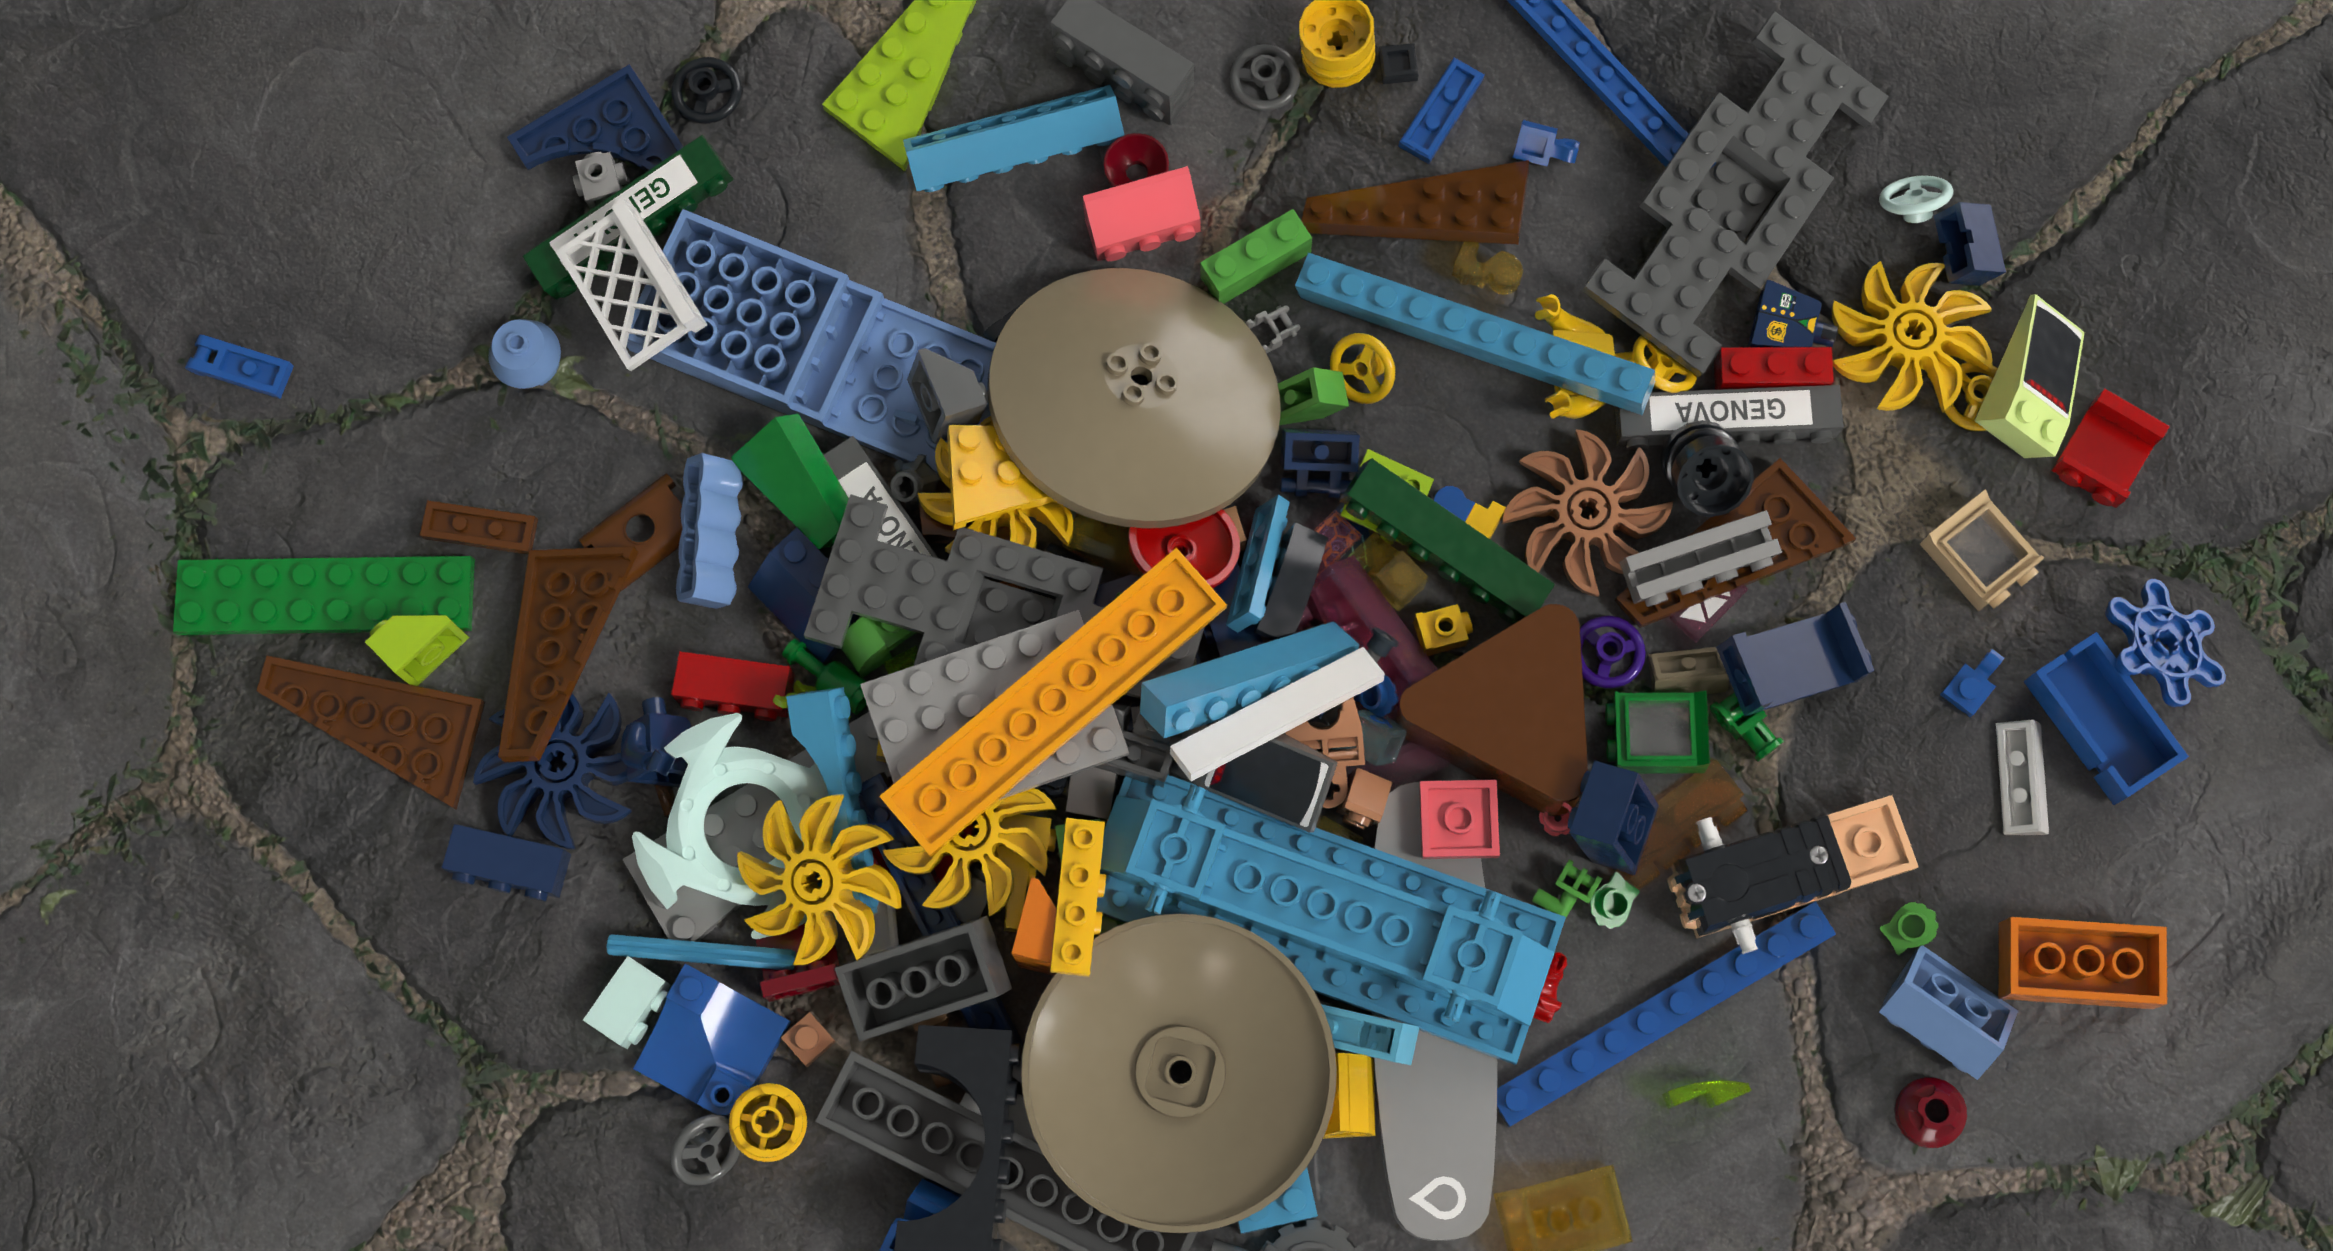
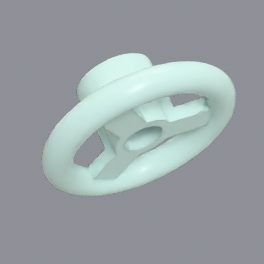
[1879,176,1953,223]

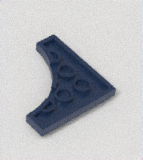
[507,64,683,172]

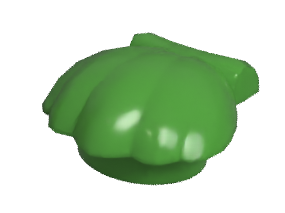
[1880,902,1938,955]

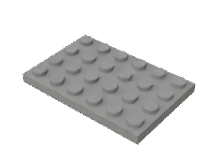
[860,610,1129,800]

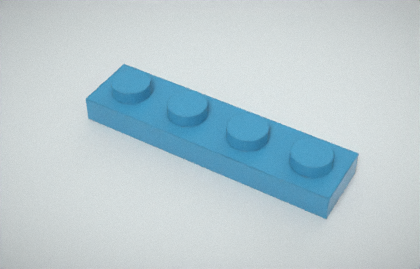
[1226,495,1290,633]

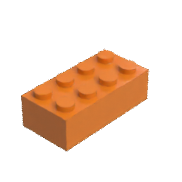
[1998,917,2167,1009]

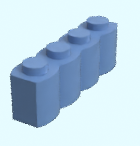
[676,453,743,609]

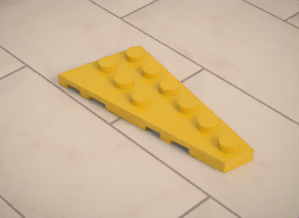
[947,425,1055,530]

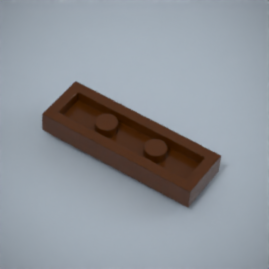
[420,500,538,554]

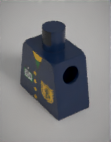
[1747,280,1838,347]

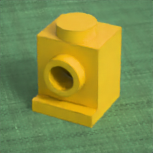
[1413,604,1473,657]

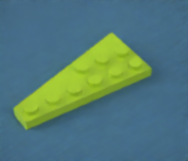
[822,0,977,171]

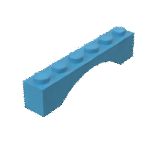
[786,687,879,922]

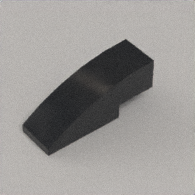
[1254,522,1328,641]

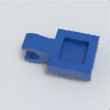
[1513,120,1580,166]
[1940,649,2004,717]

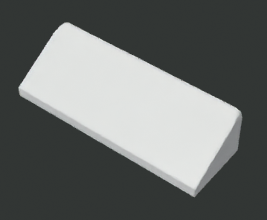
[1996,719,2049,835]

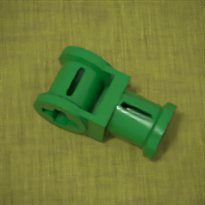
[1710,692,1784,762]

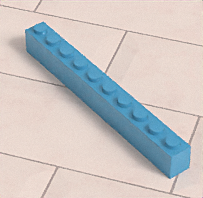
[1295,253,1655,415]

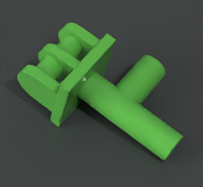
[1532,859,1602,918]

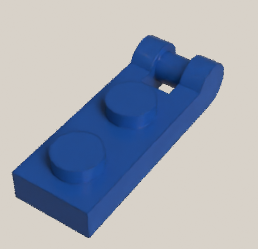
[185,334,294,399]

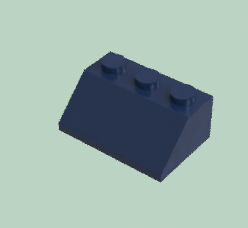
[748,527,862,664]

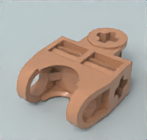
[1285,697,1365,808]

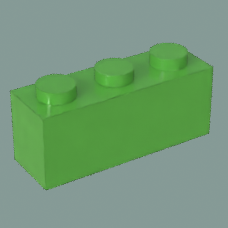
[1200,209,1312,304]

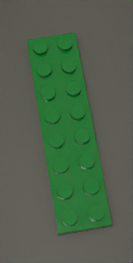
[173,556,475,635]

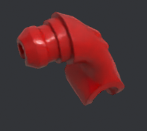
[1533,952,1568,1023]

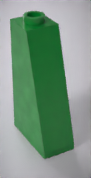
[731,414,849,549]

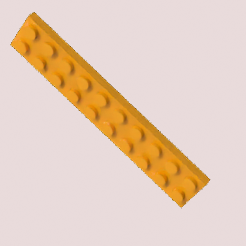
[879,548,1227,857]

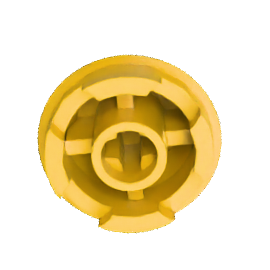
[729,1083,807,1162]

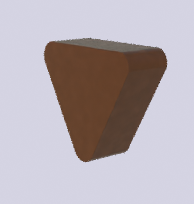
[1396,604,1588,817]

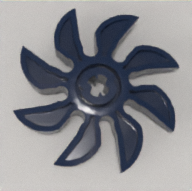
[473,693,632,850]

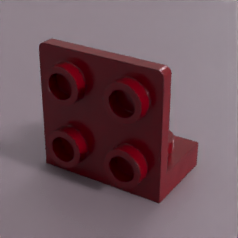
[756,923,840,1002]

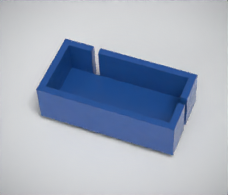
[2023,632,2189,805]

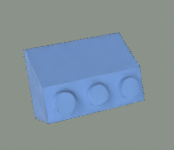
[1879,945,2018,1080]

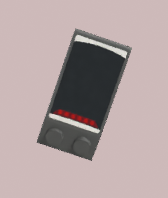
[1170,719,1338,833]

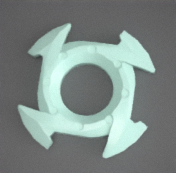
[632,713,829,939]

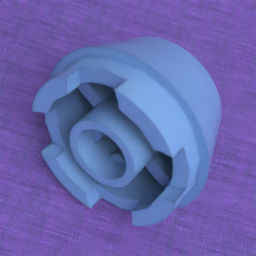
[489,319,561,389]

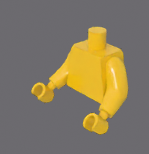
[1535,294,1635,419]

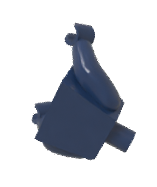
[621,697,692,787]

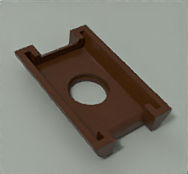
[578,473,683,592]

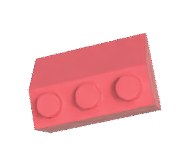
[1083,166,1201,261]

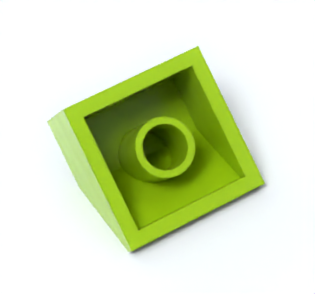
[365,615,470,686]

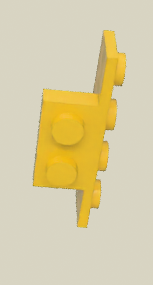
[1050,818,1106,977]

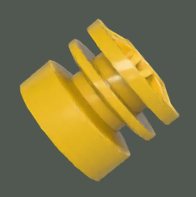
[1299,0,1375,88]

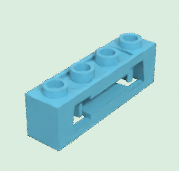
[1321,1004,1419,1065]

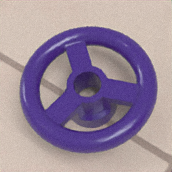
[1580,616,1646,688]

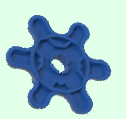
[2105,579,2226,707]

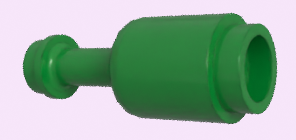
[782,639,867,715]

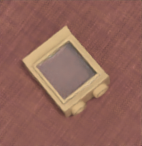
[1920,489,2044,612]

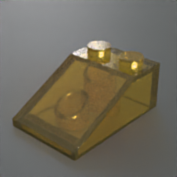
[1493,1165,1633,1251]

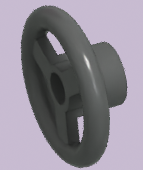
[1229,44,1300,111]
[670,1115,740,1186]

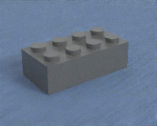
[1050,0,1195,126]
[835,916,1012,1042]

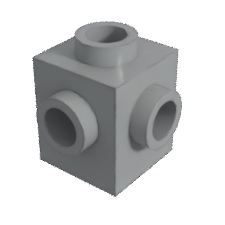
[573,152,628,210]

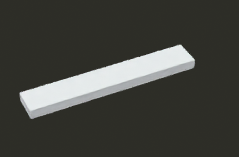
[1170,647,1385,781]

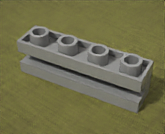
[1619,510,1782,607]

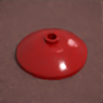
[1128,509,1240,588]

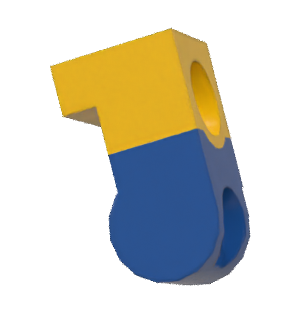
[1434,486,1506,539]

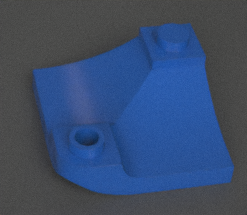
[633,964,791,1116]

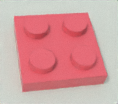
[1419,780,1500,859]

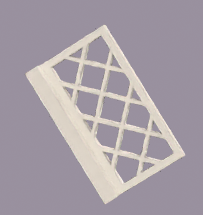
[556,198,707,371]

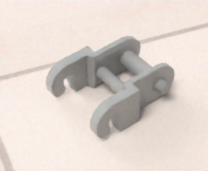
[1245,305,1301,354]

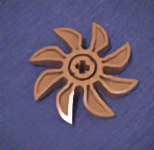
[1502,429,1673,597]

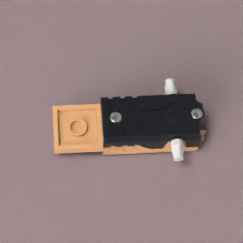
[1667,795,1919,954]

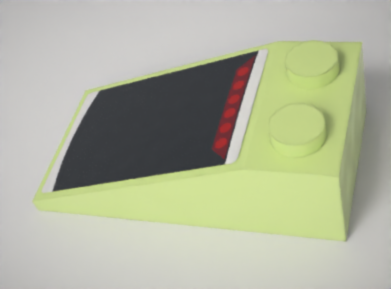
[1975,294,2085,458]

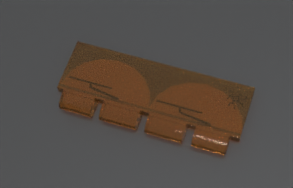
[1613,760,1748,890]

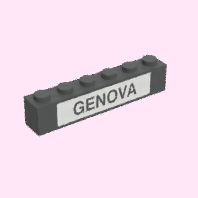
[1614,385,1844,451]
[824,436,938,558]

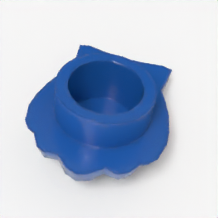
[1354,675,1399,717]

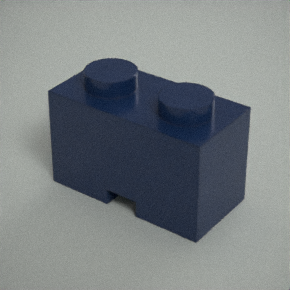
[1934,202,2006,286]

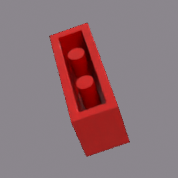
[1714,347,1834,390]
[671,651,795,721]

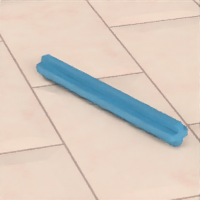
[607,934,796,970]

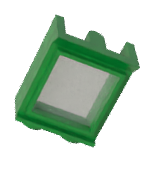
[1605,690,1710,774]

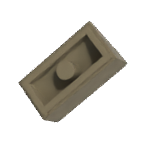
[1648,647,1729,694]

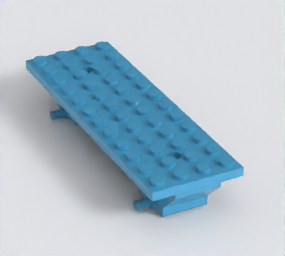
[1096,775,1566,1065]

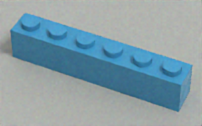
[903,85,1124,192]
[1140,621,1359,738]

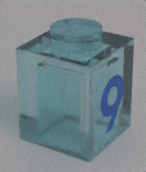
[1344,709,1407,766]

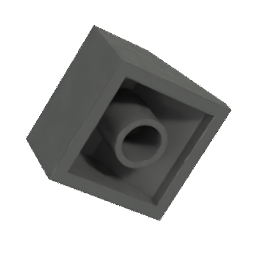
[907,348,988,444]

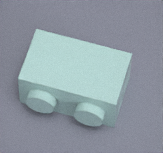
[583,956,672,1049]

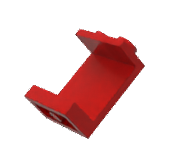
[2051,388,2170,508]

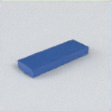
[1398,57,1484,164]

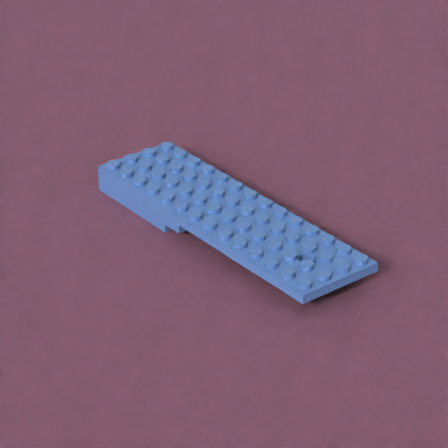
[627,209,1101,539]

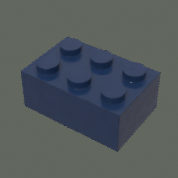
[1568,760,1659,875]

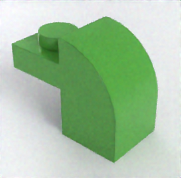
[841,617,916,678]

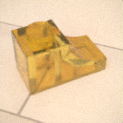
[1348,532,1428,612]

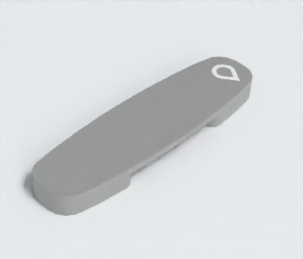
[1371,782,1498,1241]

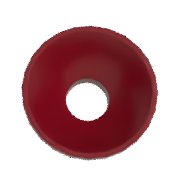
[1104,133,1169,187]
[1894,1077,1967,1148]

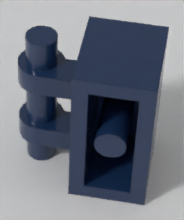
[1280,428,1360,498]

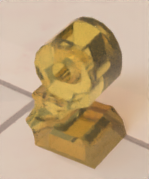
[1452,242,1523,295]

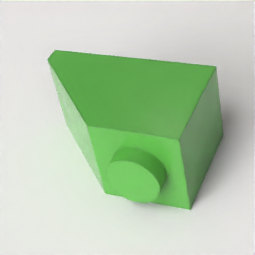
[1278,367,1349,426]

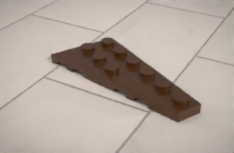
[1302,160,1529,245]
[1615,458,1856,628]
[498,546,639,762]
[256,655,485,810]

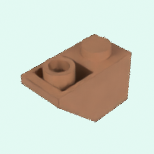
[1336,768,1392,829]

